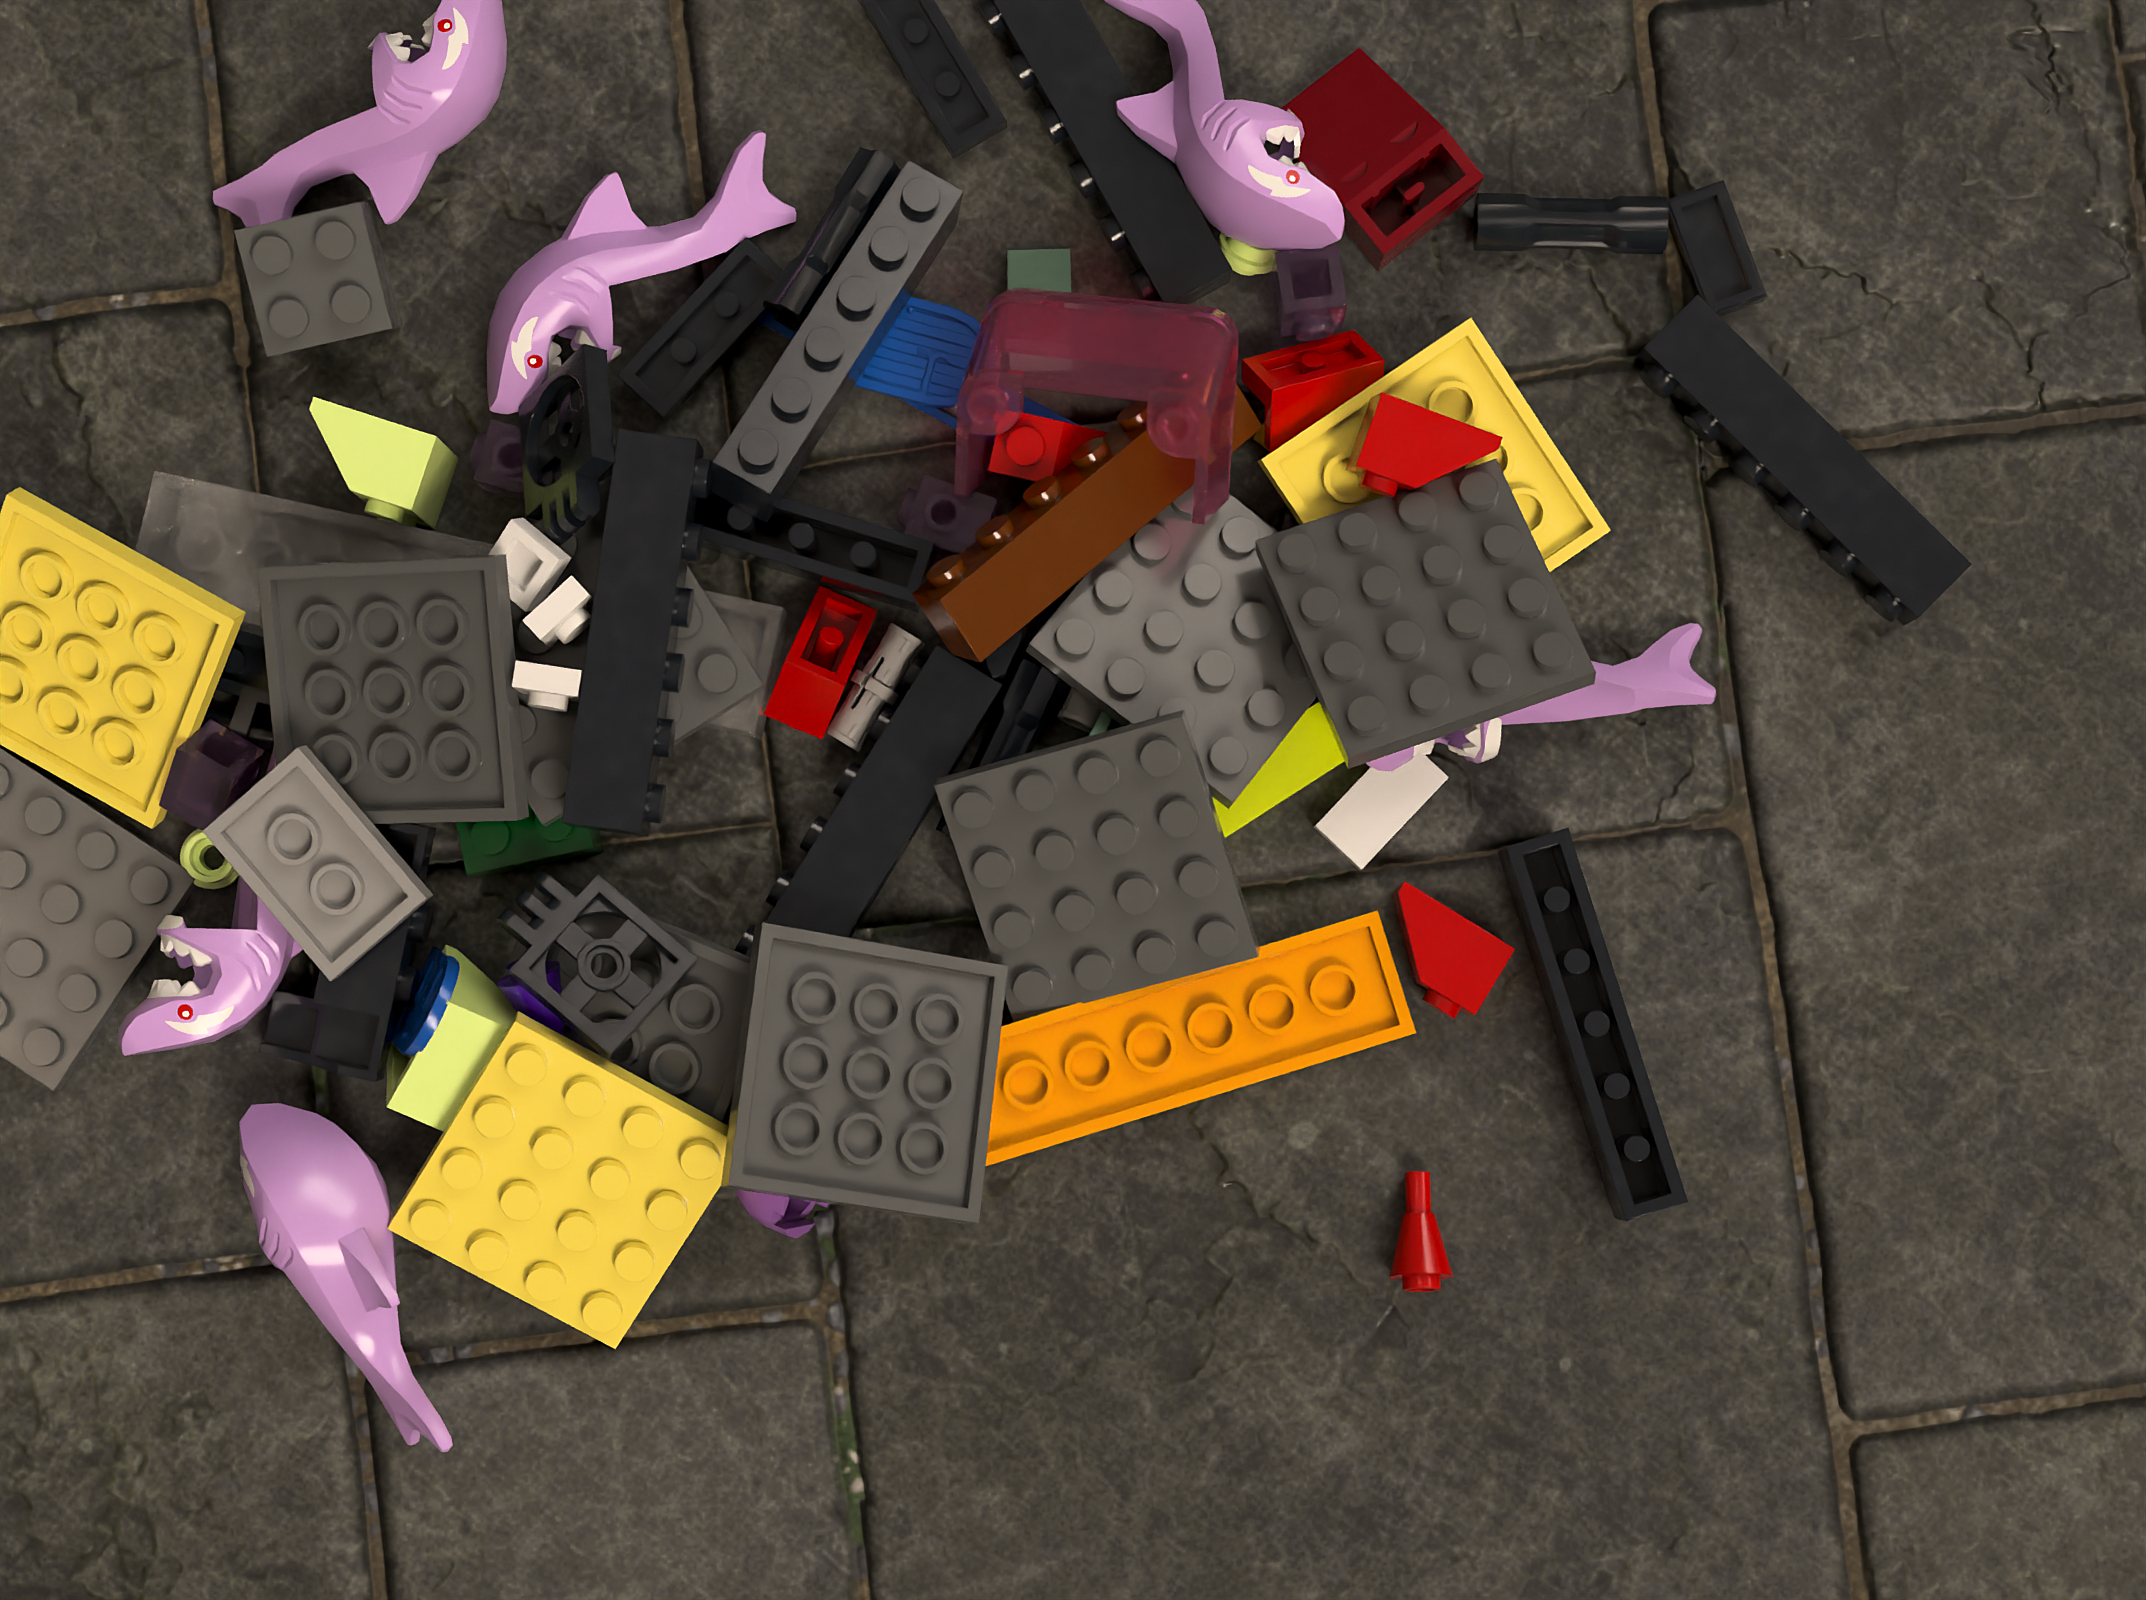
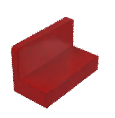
[1241,330,1385,452]

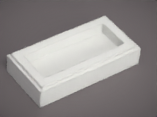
[1314,755,1449,871]

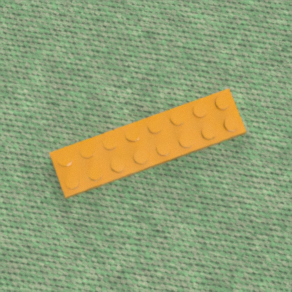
[985,910,1416,1166]

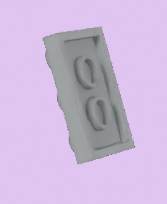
[203,745,433,981]

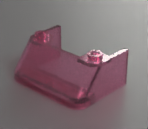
[954,287,1239,524]

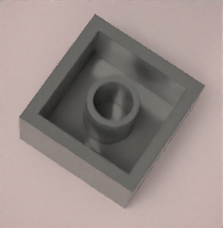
[234,202,402,357]

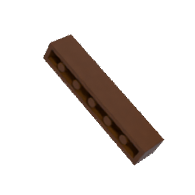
[912,360,1262,662]

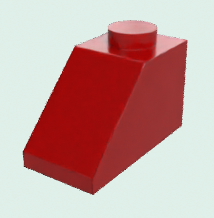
[1345,392,1503,498]
[988,408,1108,482]
[763,585,878,739]
[1393,881,1515,1019]

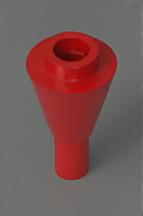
[1389,1171,1453,1292]

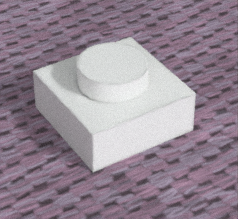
[489,518,571,612]
[523,575,594,647]
[512,660,583,712]

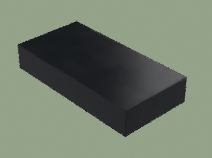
[1668,180,1768,317]

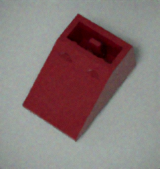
[1275,48,1484,272]

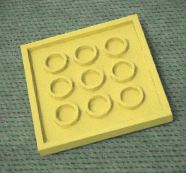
[1257,318,1611,572]
[0,487,246,829]
[387,1011,729,1349]

